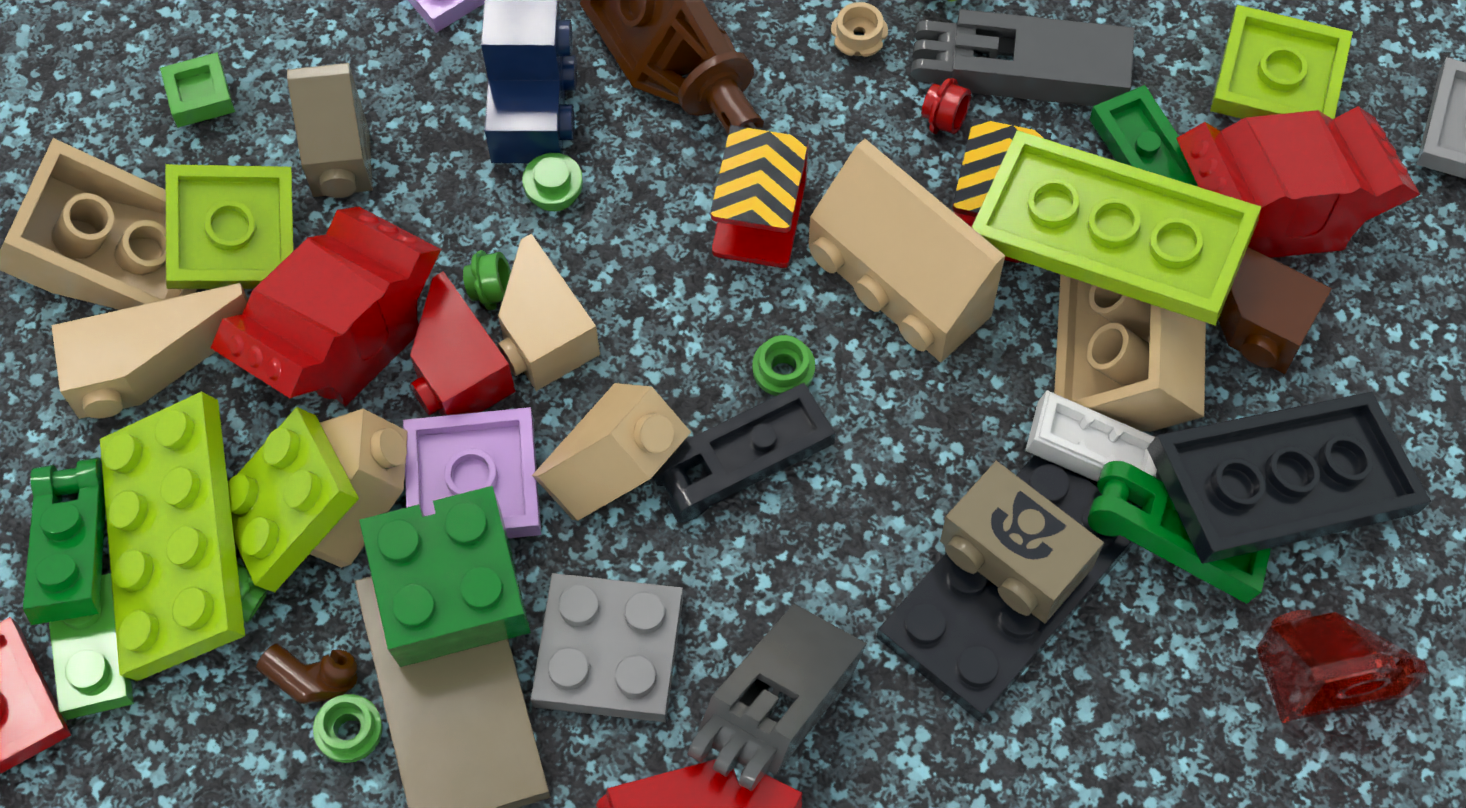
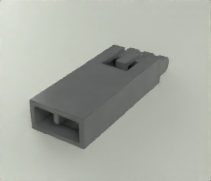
[910,9,1135,106]
[687,604,867,791]

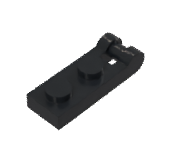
[652,383,835,523]

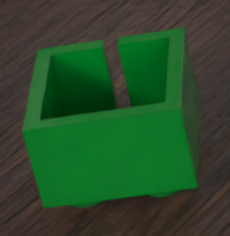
[359,486,531,667]

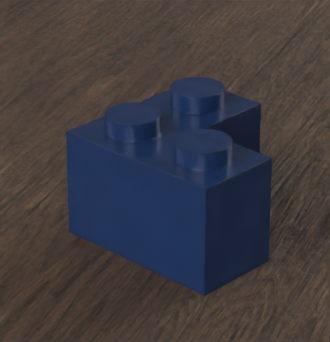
[481,0,577,163]

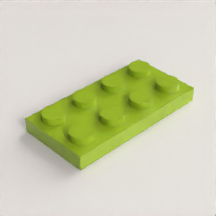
[972,130,1261,326]
[100,391,245,681]

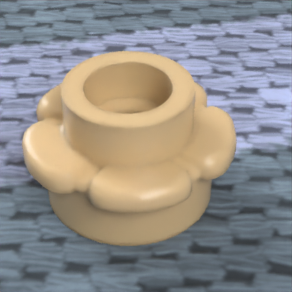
[831,2,888,57]

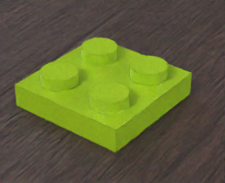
[1210,5,1353,119]
[165,164,293,289]
[228,407,359,593]

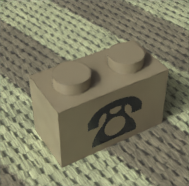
[940,460,1104,624]

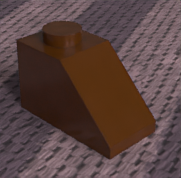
[1218,247,1332,374]

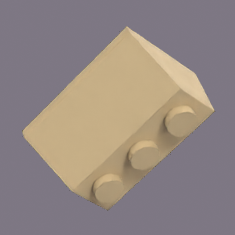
[808,139,1005,362]
[1054,274,1206,432]

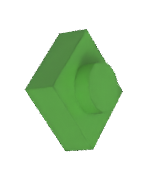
[160,52,235,128]

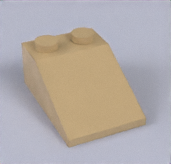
[0,138,197,310]

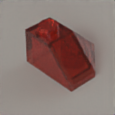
[1256,609,1430,723]

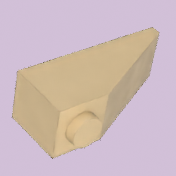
[51,283,248,419]

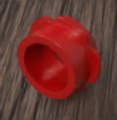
[921,78,971,134]

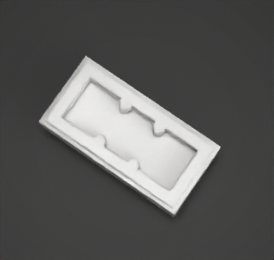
[1025,390,1157,482]

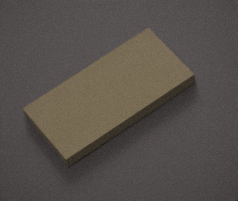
[355,576,551,808]

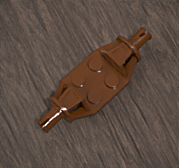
[580,0,764,135]

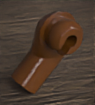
[256,643,358,704]

